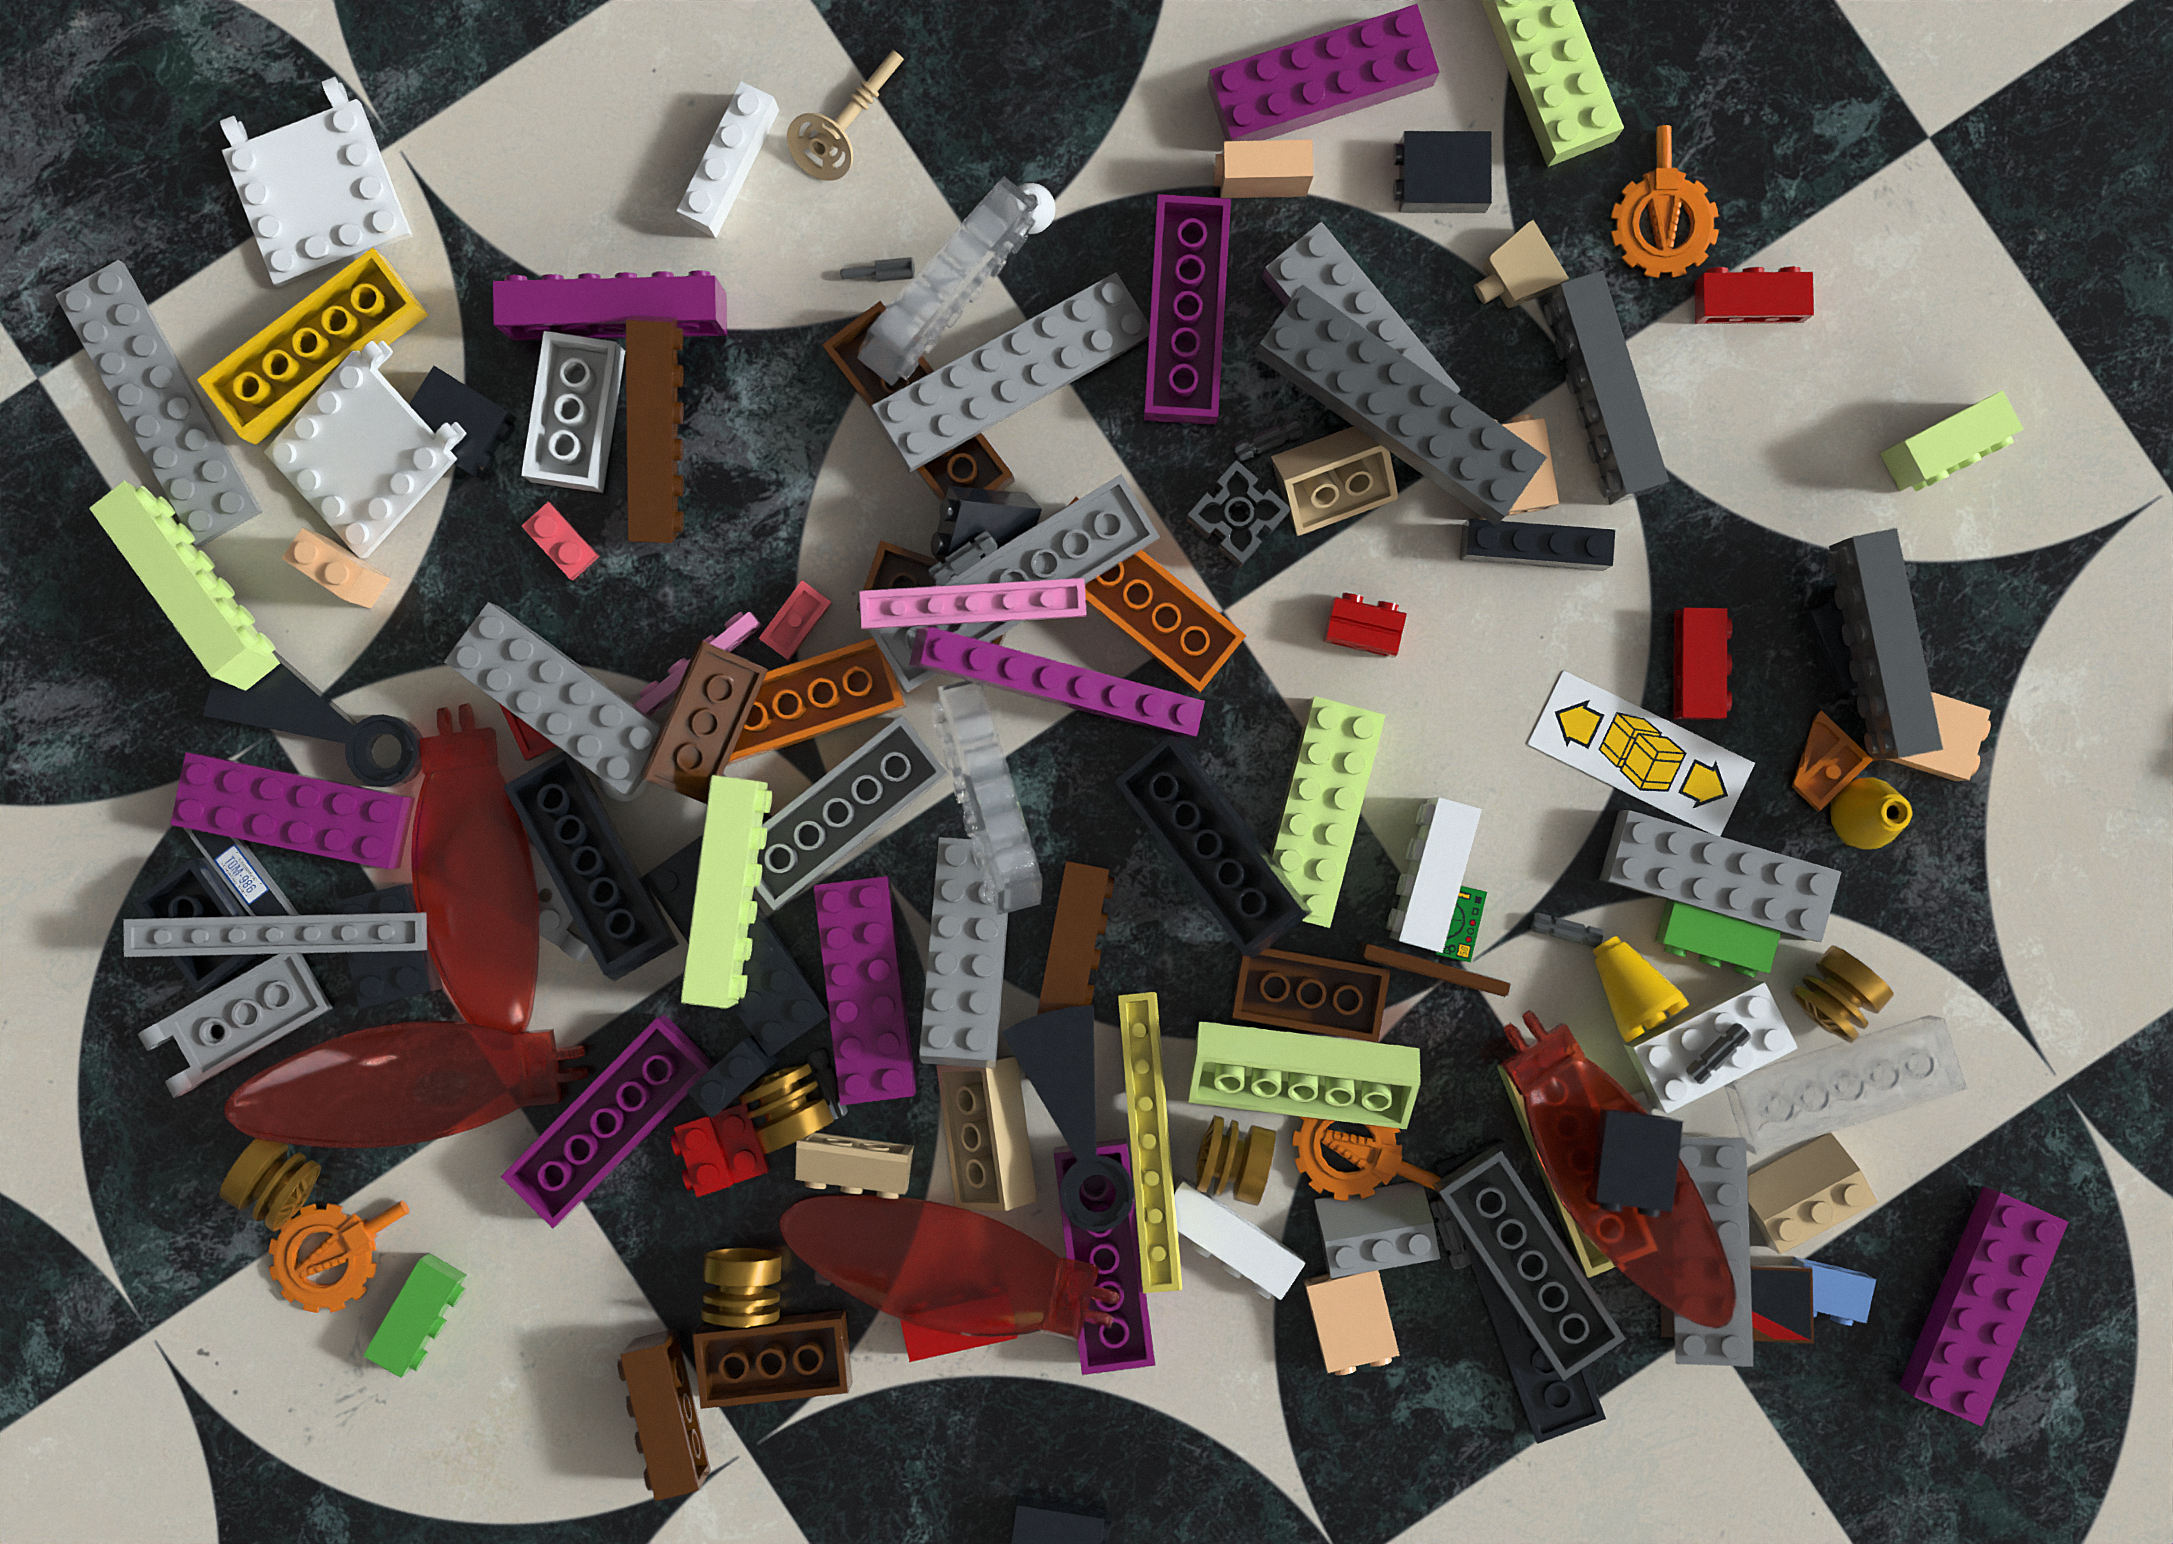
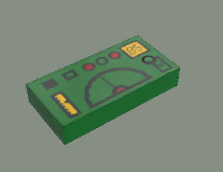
[1434,886,1487,963]

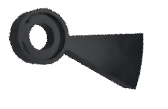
[203,650,426,788]
[1001,1005,1134,1232]

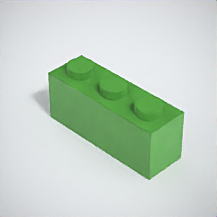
[1654,900,1781,978]
[363,1253,467,1378]

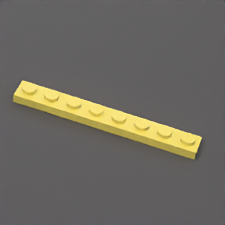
[1118,992,1182,1293]

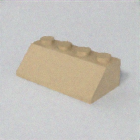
[936,1056,1037,1211]

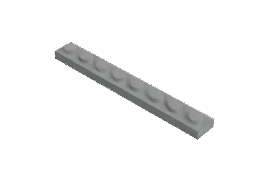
[124,913,427,957]

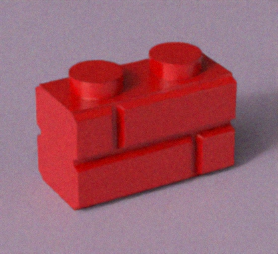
[1323,593,1407,658]

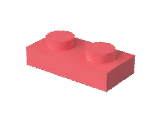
[522,502,600,580]
[759,580,832,661]

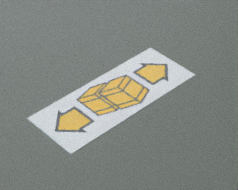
[1527,670,1755,836]

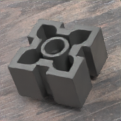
[1186,460,1291,568]

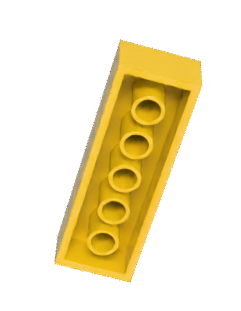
[196,247,429,445]

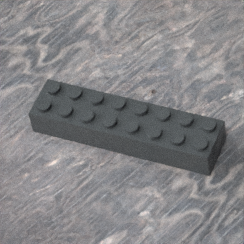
[1255,284,1547,525]

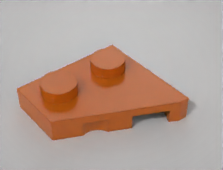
[1792,711,1873,812]

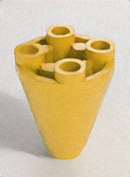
[1830,777,1912,849]
[1592,936,1690,1044]

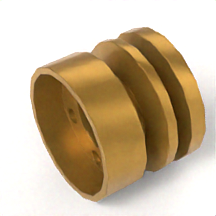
[1790,945,1894,1043]
[738,1064,834,1154]
[1196,1115,1276,1206]
[219,1132,321,1232]
[701,1248,782,1328]

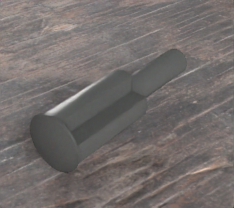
[840,257,915,282]

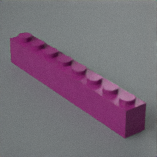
[909,626,1205,737]

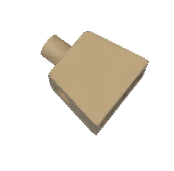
[1474,220,1569,308]

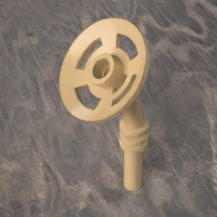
[787,50,904,181]

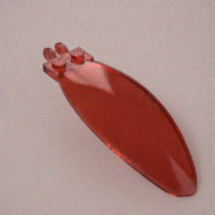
[411,703,539,1049]
[1501,1010,1737,1329]
[224,1021,588,1148]
[779,1195,1120,1341]

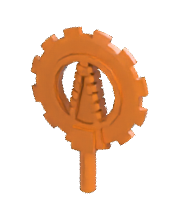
[1611,125,1719,278]
[1292,1116,1441,1201]
[268,1201,410,1313]

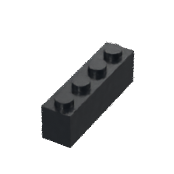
[1460,519,1616,571]

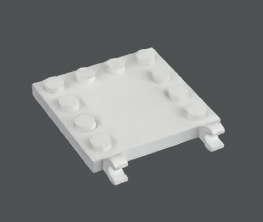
[220,77,412,288]
[264,341,466,559]

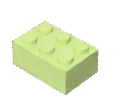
[1880,390,2023,492]

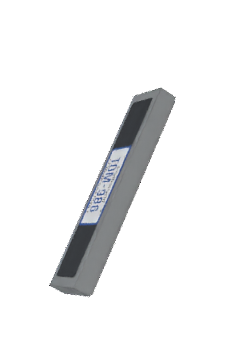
[184,828,300,916]

